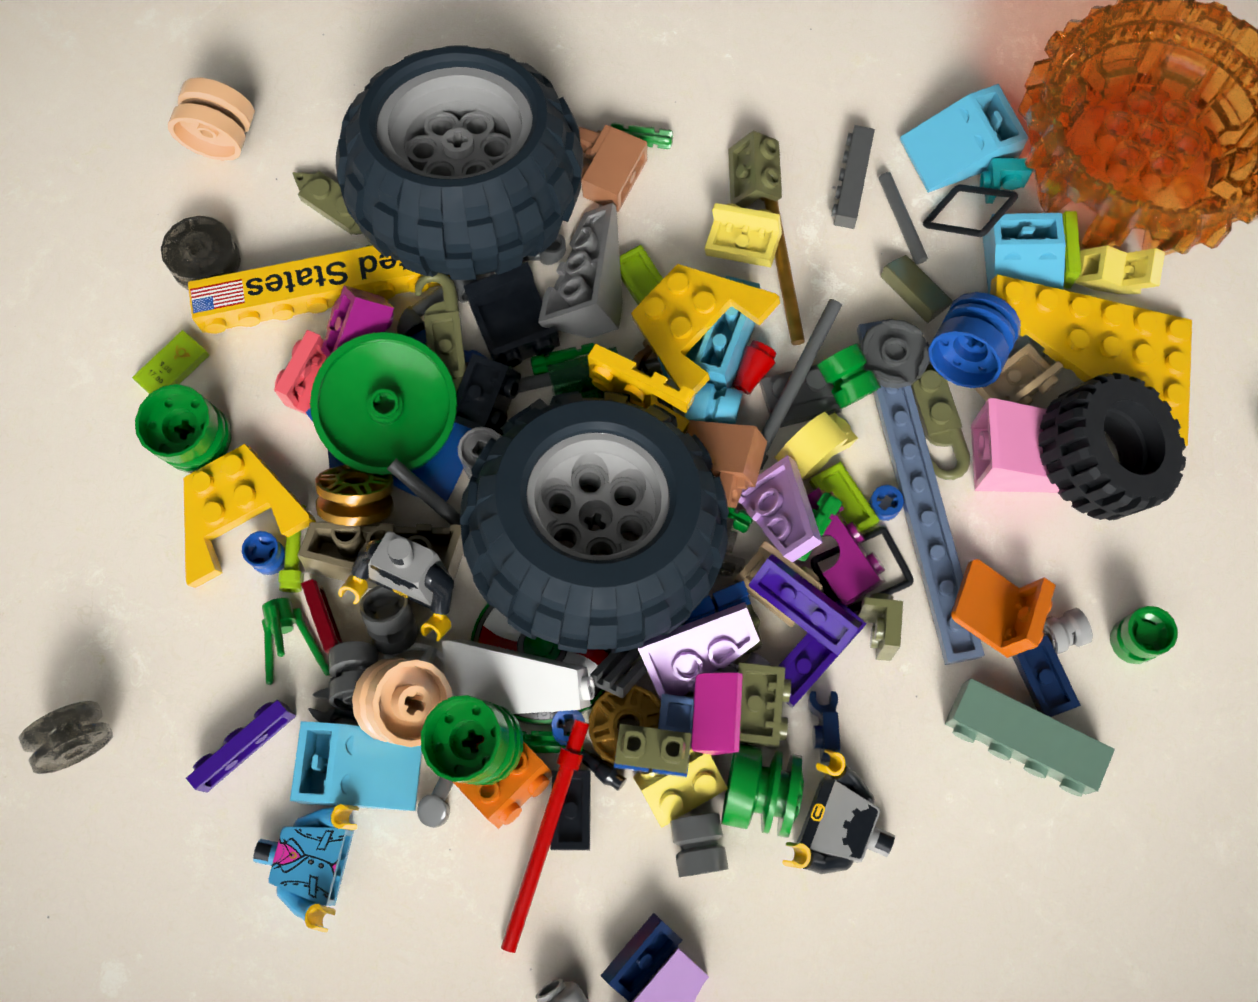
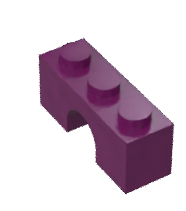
[807,487,886,605]

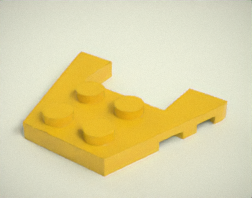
[631,264,780,395]
[588,344,696,434]
[183,444,316,588]

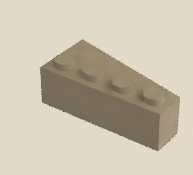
[298,522,464,589]

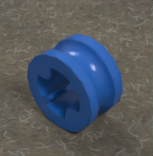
[869,485,904,521]
[551,710,585,746]

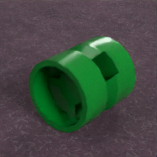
[817,343,881,409]
[1110,606,1178,664]

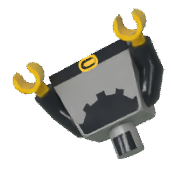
[338,531,454,642]
[782,749,895,874]

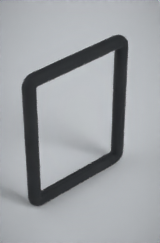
[923,184,1018,237]
[810,527,914,612]

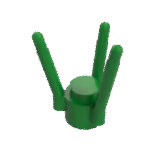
[262,598,330,685]

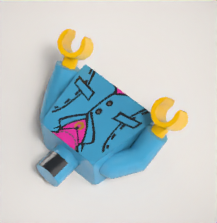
[253,804,359,932]

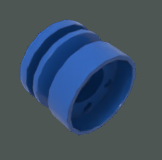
[928,292,1021,388]

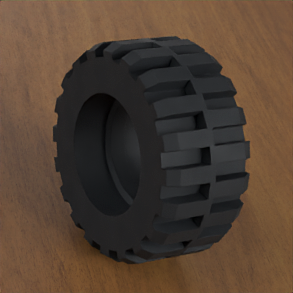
[1039,373,1186,521]

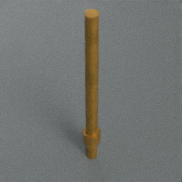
[760,197,805,345]

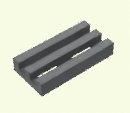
[591,648,647,698]

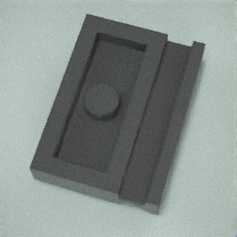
[760,364,842,428]

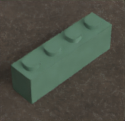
[945,678,1115,797]

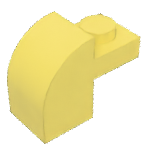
[1075,245,1165,295]
[774,412,858,481]

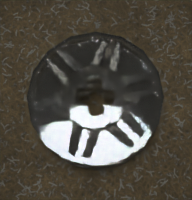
[161,216,241,291]
[18,701,113,774]

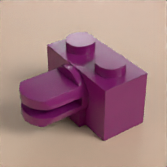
[321,285,394,358]

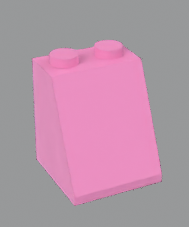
[971,398,1059,493]

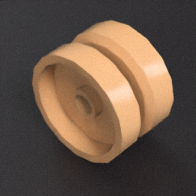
[168,77,255,161]
[352,658,452,747]

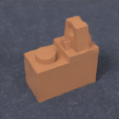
[579,124,647,212]
[687,420,768,508]

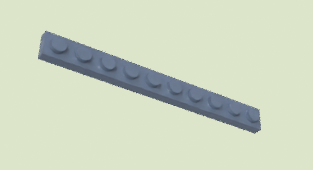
[857,319,985,665]

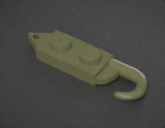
[292,171,372,247]
[415,273,466,394]
[911,362,970,480]

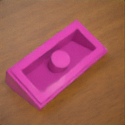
[691,673,743,755]

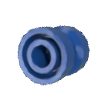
[241,531,285,575]

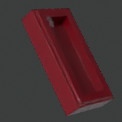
[301,579,343,655]

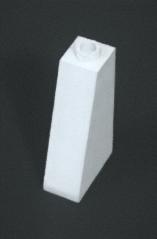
[442,639,595,714]

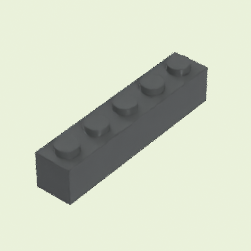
[831,125,875,229]

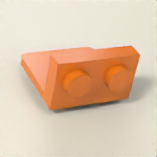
[951,559,1056,658]
[453,736,552,829]

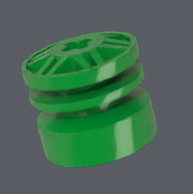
[135,384,232,473]
[421,695,523,785]
[721,743,804,838]

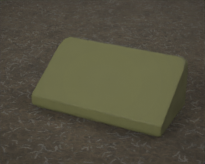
[881,255,953,324]

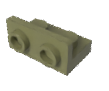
[728,130,782,208]
[857,593,903,661]
[737,662,791,749]

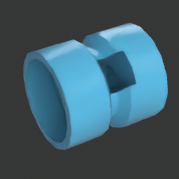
[685,383,743,424]

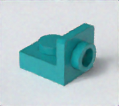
[980,158,1034,204]

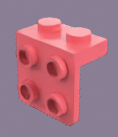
[274,330,327,415]

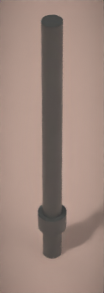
[760,299,842,470]

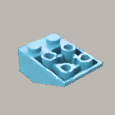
[900,84,1029,193]
[983,213,1066,294]
[290,721,422,811]

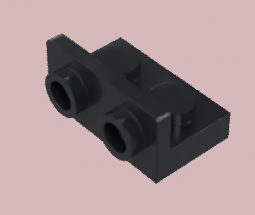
[455,353,521,434]

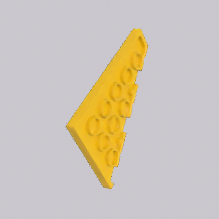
[990,274,1192,446]

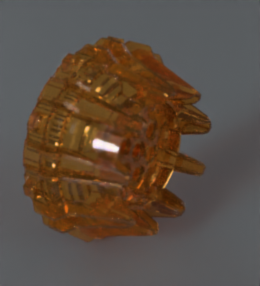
[1018,0,1258,256]

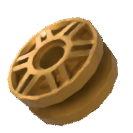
[315,465,394,526]
[589,685,661,765]

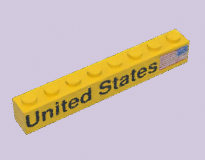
[188,245,450,334]

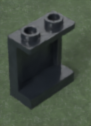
[463,262,560,368]

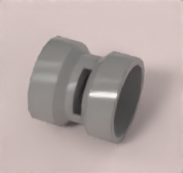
[1043,608,1093,654]

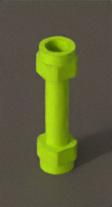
[278,504,306,593]

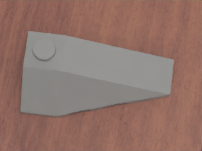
[538,202,623,338]

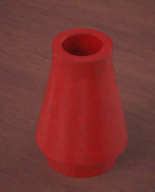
[732,340,777,395]

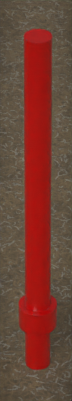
[501,719,589,953]

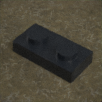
[550,770,591,851]

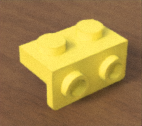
[704,203,782,268]
[633,741,728,828]

